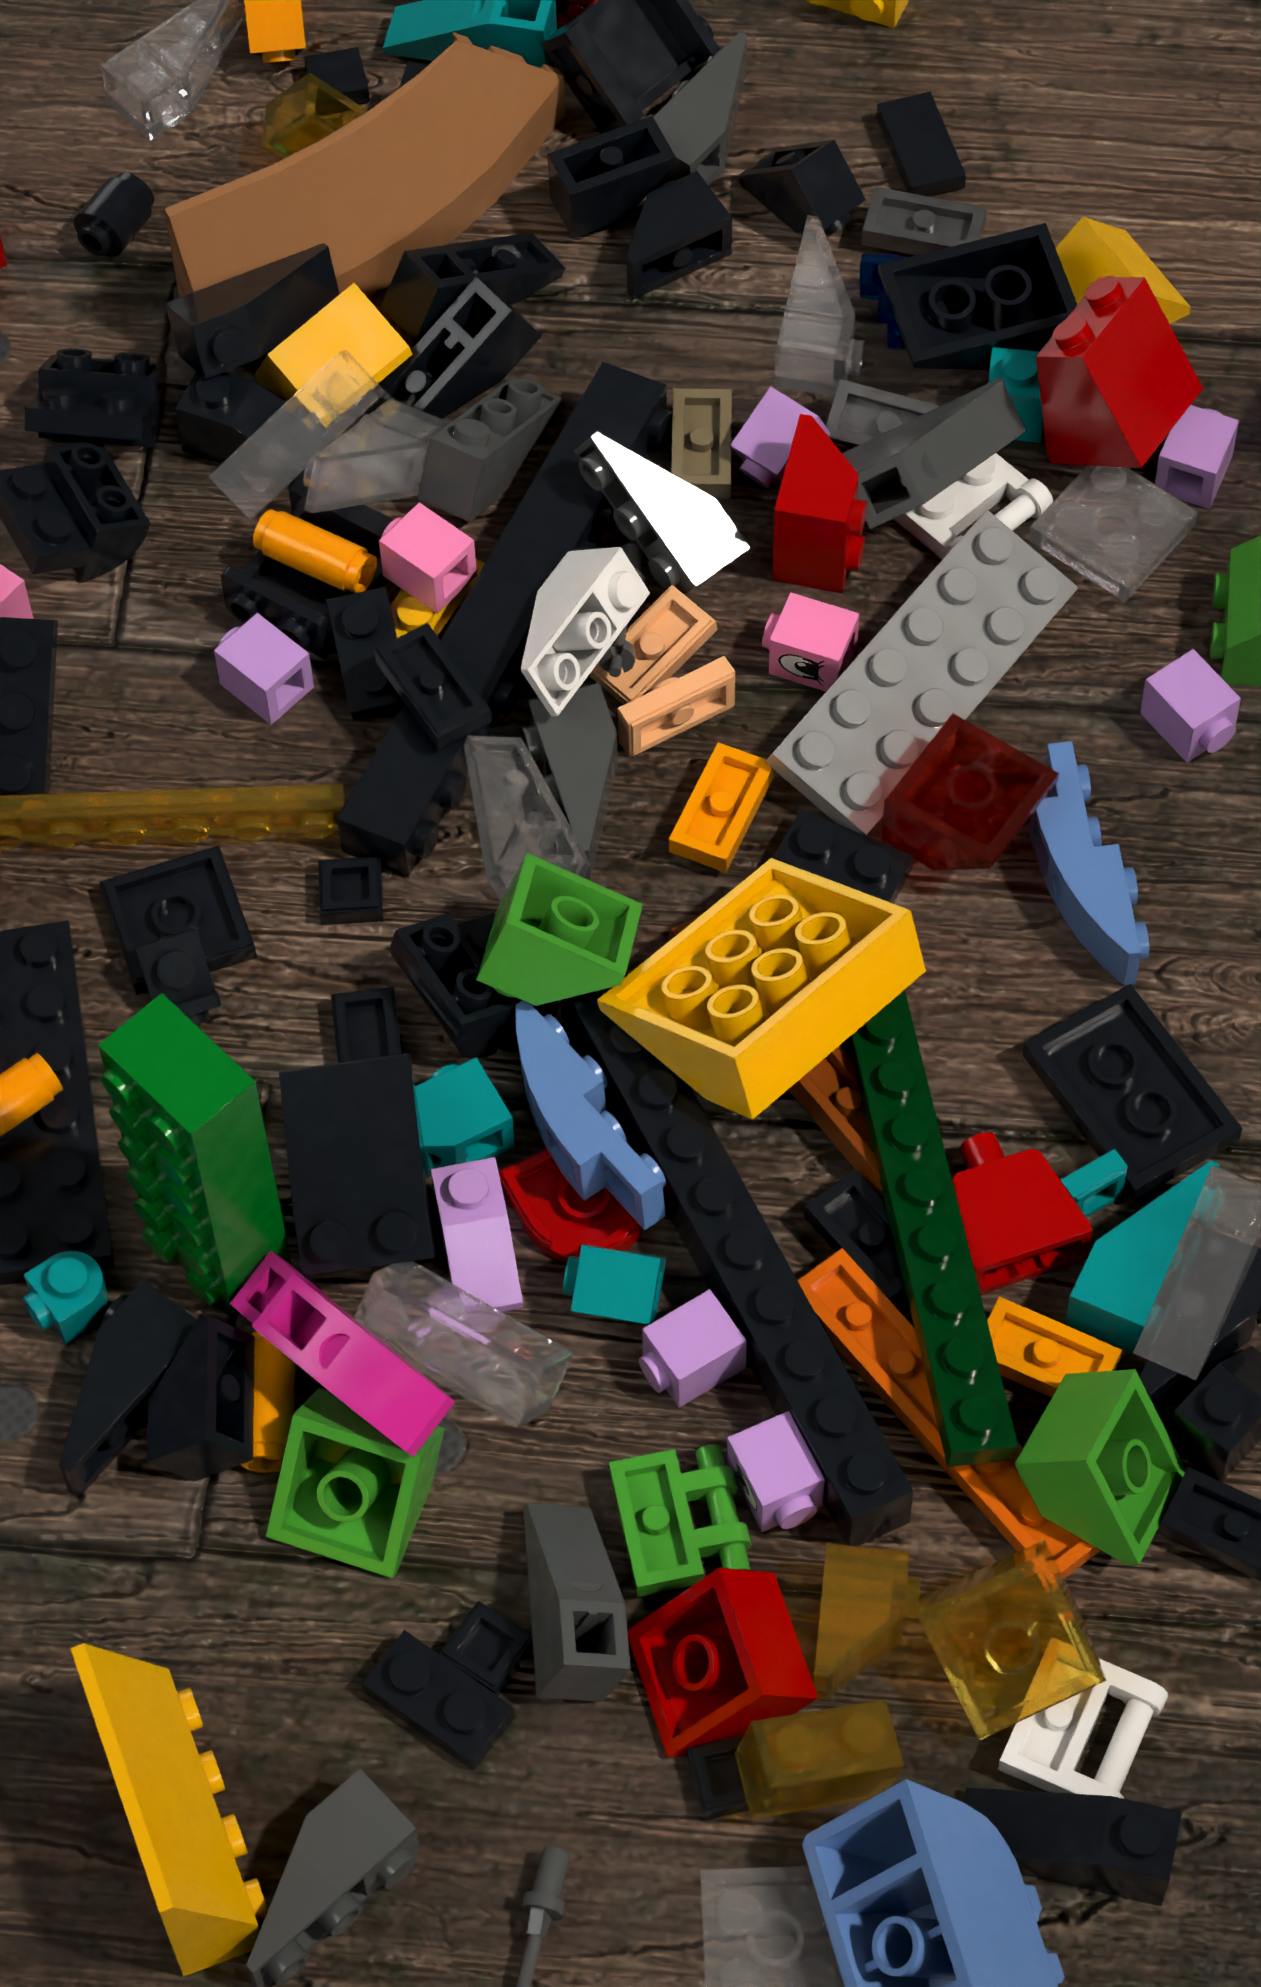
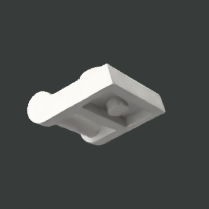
[893,453,1054,560]
[998,1639,1168,1799]

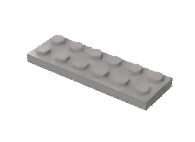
[766,510,1078,836]

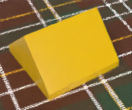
[1056,216,1191,324]
[254,283,413,427]

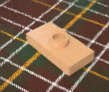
[590,585,718,705]
[618,656,735,757]

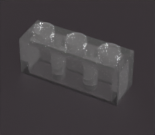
[354,1261,574,1428]

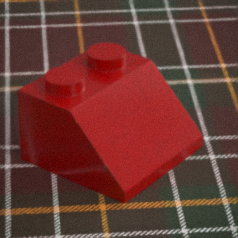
[772,414,867,593]
[627,1568,818,1758]

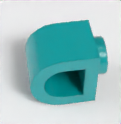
[22,1251,109,1345]

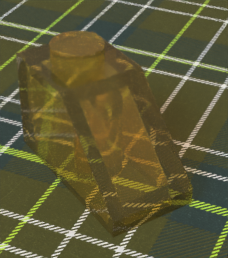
[261,73,367,160]
[814,1544,921,1700]

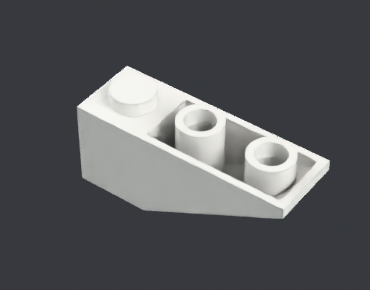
[521,547,650,717]

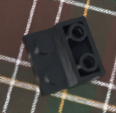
[25,348,167,448]
[0,439,151,582]
[390,913,560,1058]

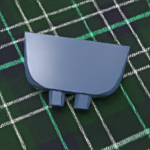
[802,1779,1065,1987]

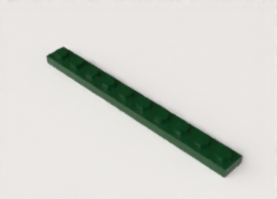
[846,990,1018,1467]

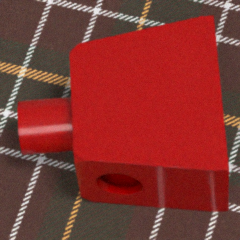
[951,1132,1093,1295]

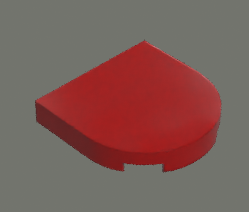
[498,1142,644,1263]

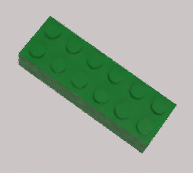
[98,993,292,1317]

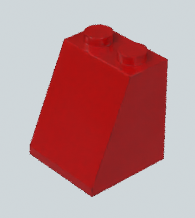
[1036,276,1203,468]

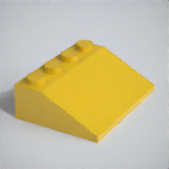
[597,858,926,1120]
[70,1643,268,1977]

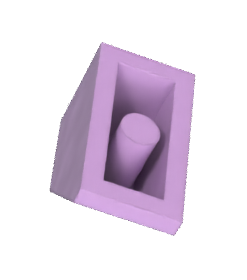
[430,1157,523,1320]

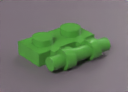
[609,1444,752,1597]

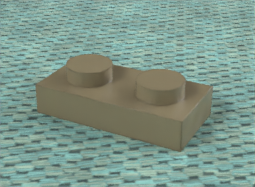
[671,388,732,498]

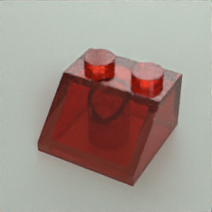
[881,713,1059,871]

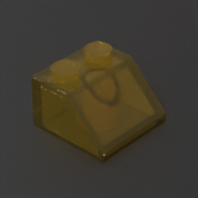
[916,1539,1106,1741]

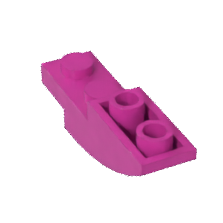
[230,1251,455,1457]

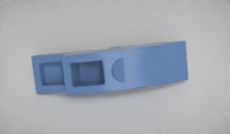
[1029,741,1149,986]
[515,1000,666,1230]

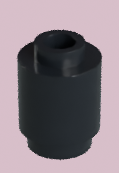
[74,172,154,257]

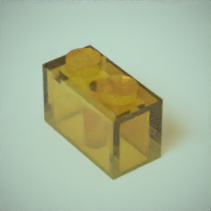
[734,1699,904,1819]

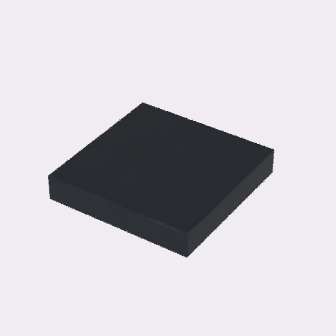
[99,846,257,995]

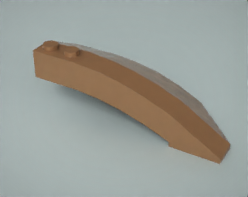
[164,32,566,299]

